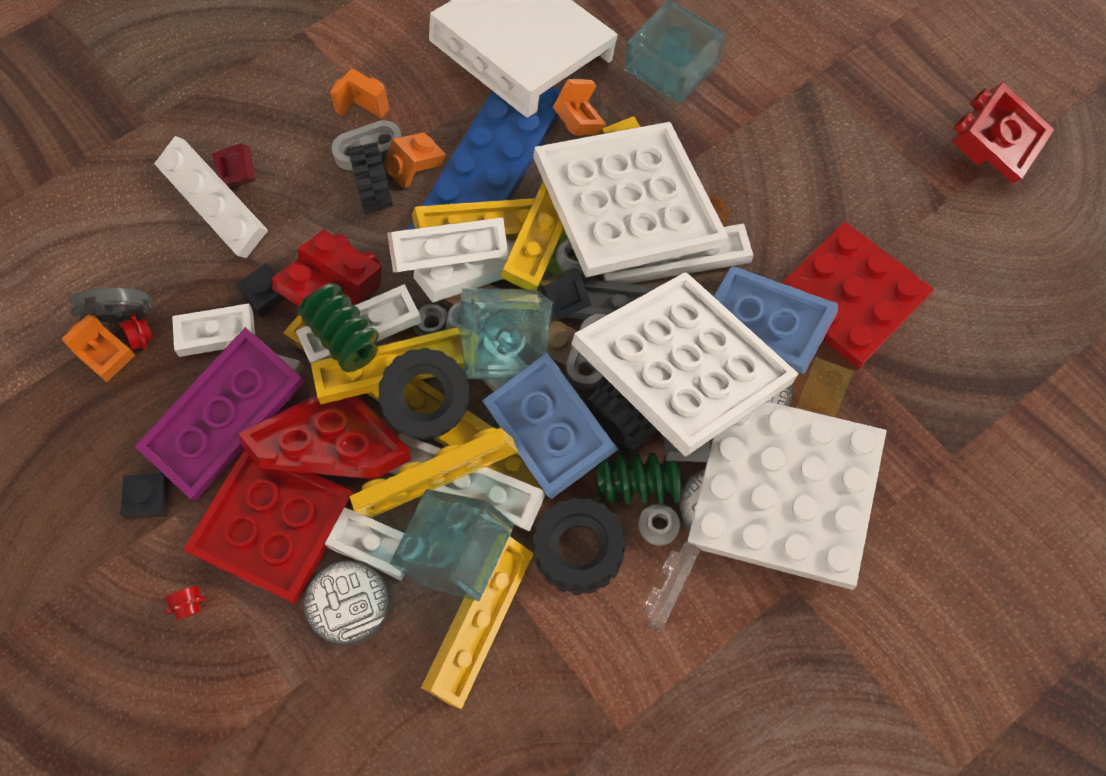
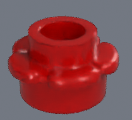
[120,314,152,351]
[164,586,206,620]

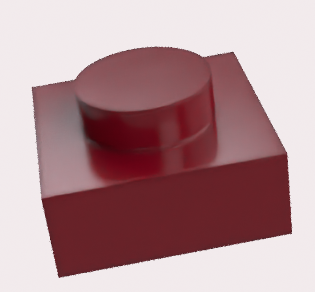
[212,143,256,189]

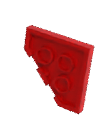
[238,395,411,479]

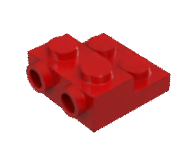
[952,82,1054,184]
[272,229,382,306]

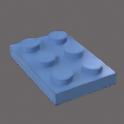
[713,266,838,375]
[483,353,618,499]

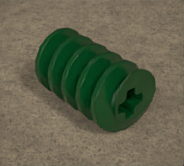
[297,283,379,372]
[596,452,681,505]

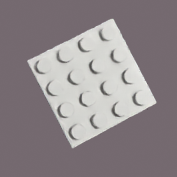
[533,122,729,277]
[571,272,798,457]
[687,401,887,590]

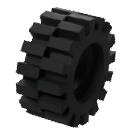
[348,142,393,214]
[583,379,657,454]

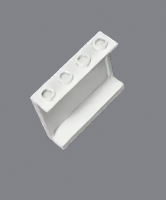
[429,0,618,118]

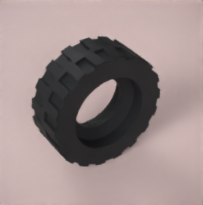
[378,348,469,439]
[533,497,625,595]

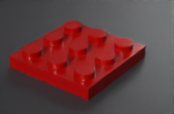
[781,221,934,369]
[183,449,355,606]

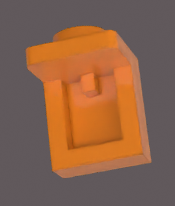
[330,68,390,118]
[552,79,606,136]
[383,132,446,188]
[62,313,135,383]

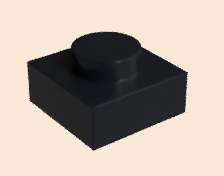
[236,263,286,316]
[539,267,591,321]
[120,473,169,519]

